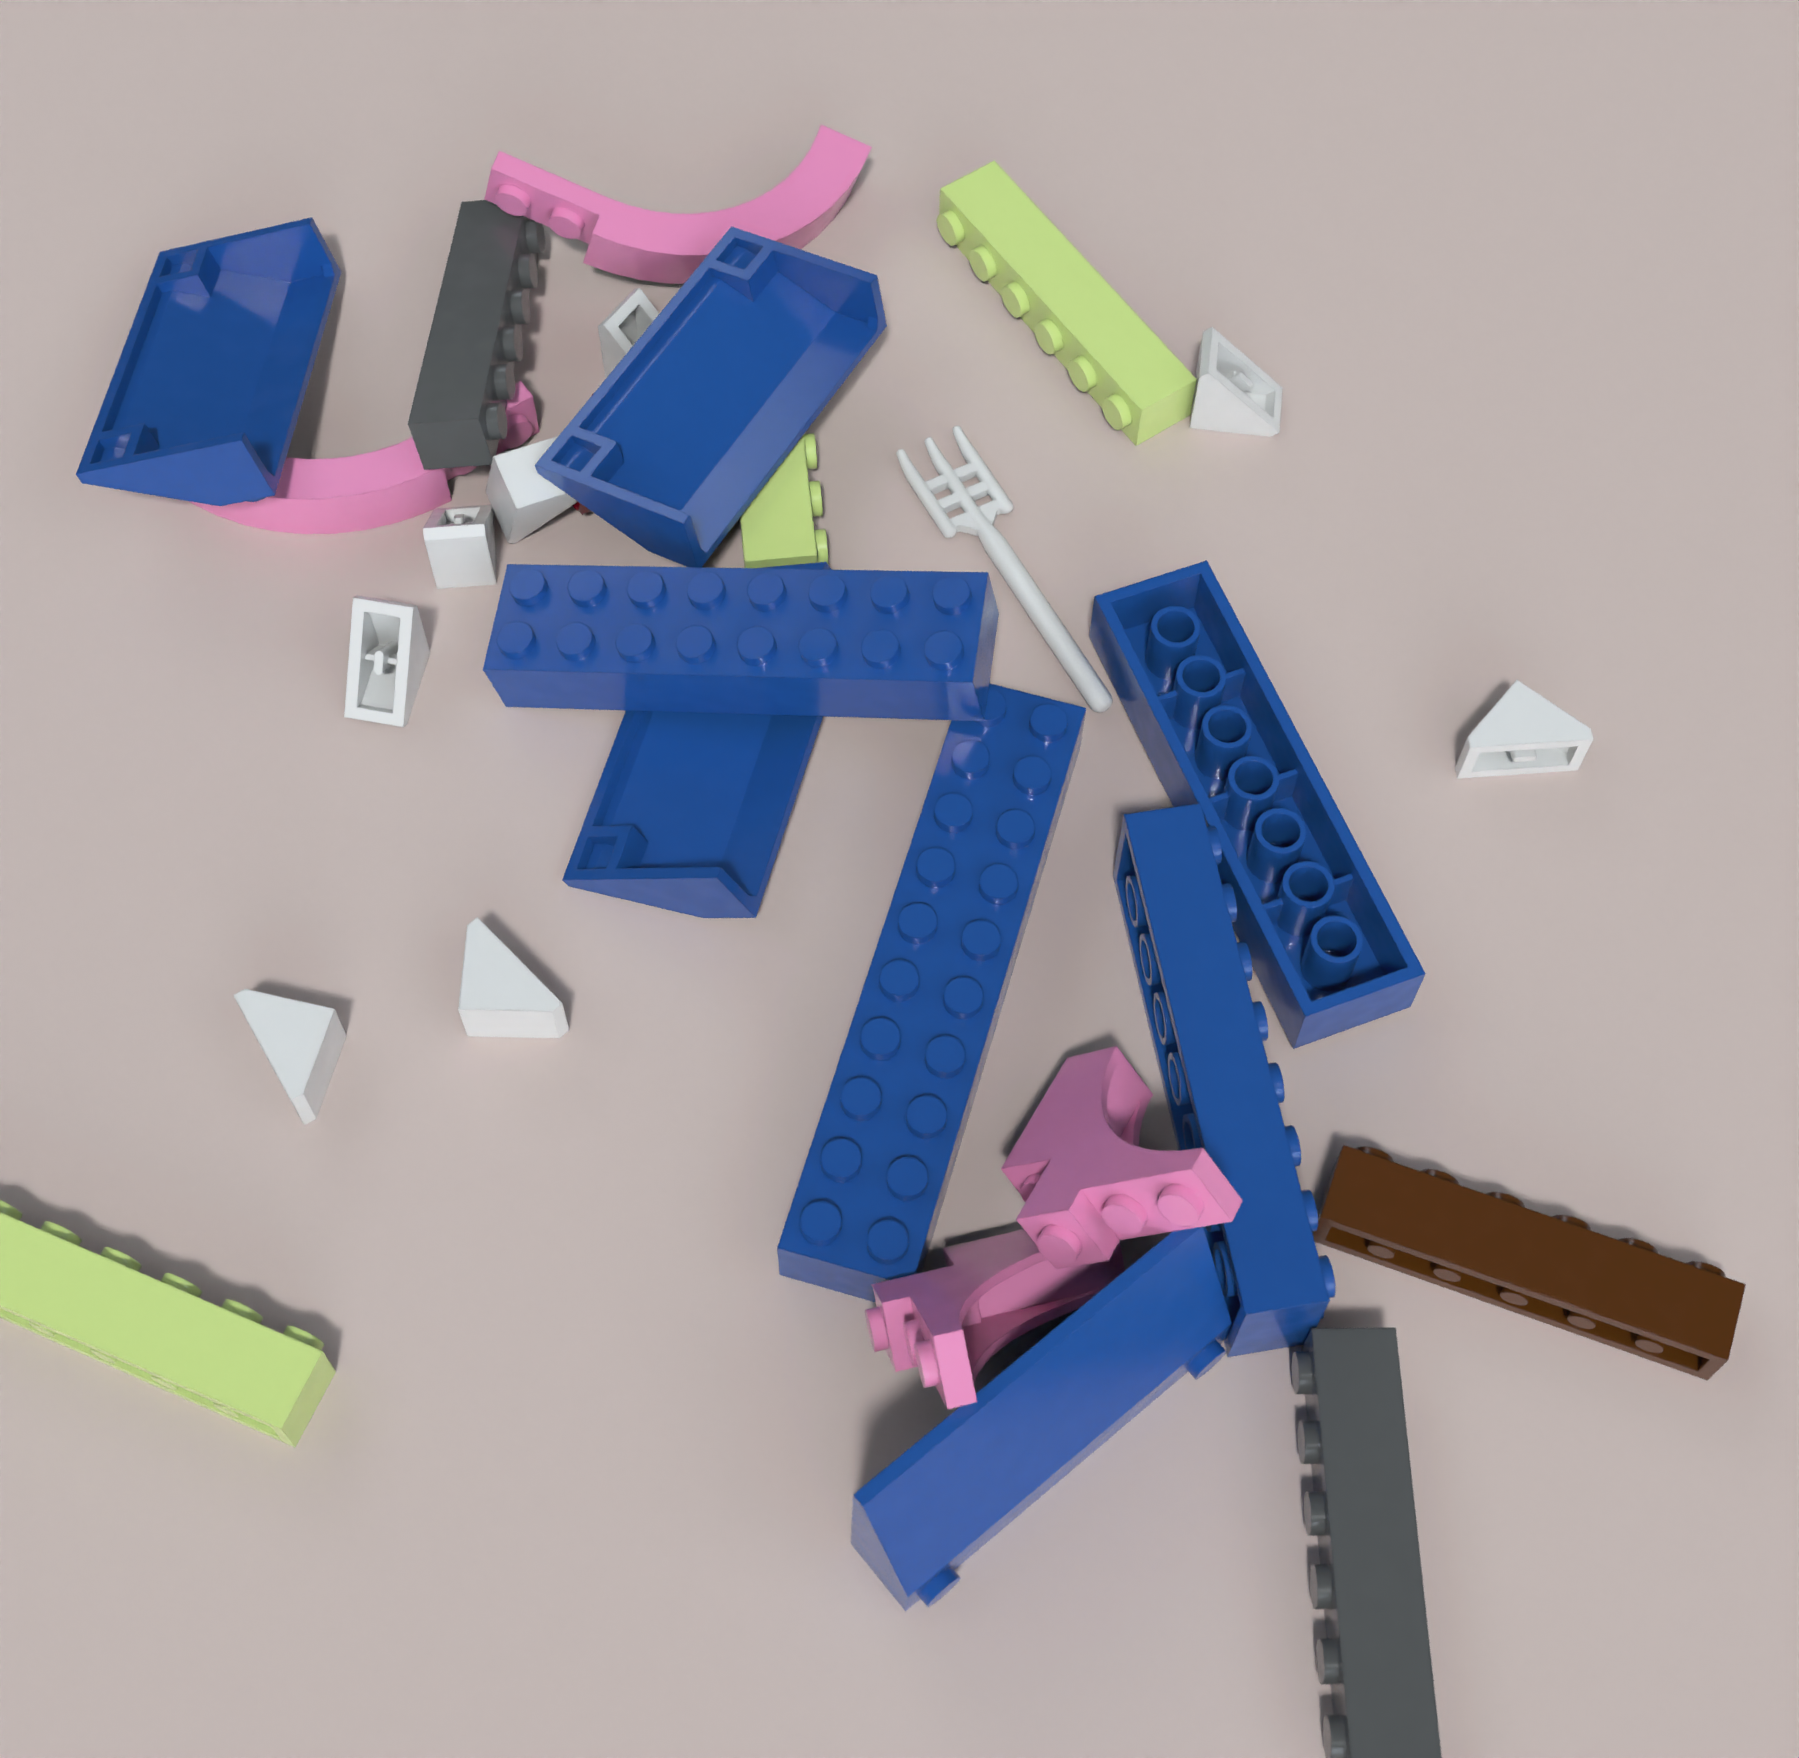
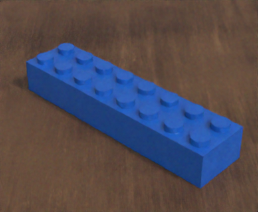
[1089,560,1426,1049]
[483,564,999,721]
[1113,803,1336,1357]

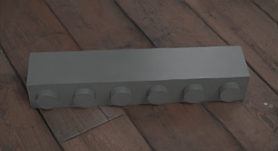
[408,200,545,470]
[1292,1328,1442,1758]

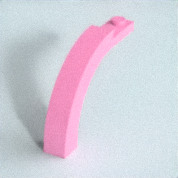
[485,125,872,284]
[189,381,540,534]

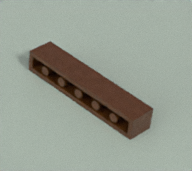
[1312,1145,1746,1381]

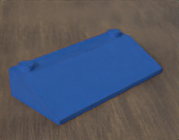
[76,217,341,506]
[535,226,887,567]
[562,562,832,918]
[851,1227,1232,1611]

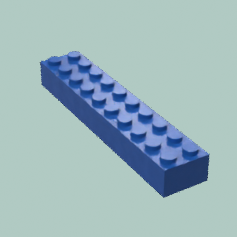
[777,683,1086,1302]

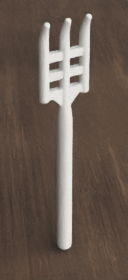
[896,426,1113,713]

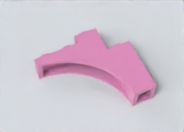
[1001,1046,1243,1269]
[865,1229,1125,1409]

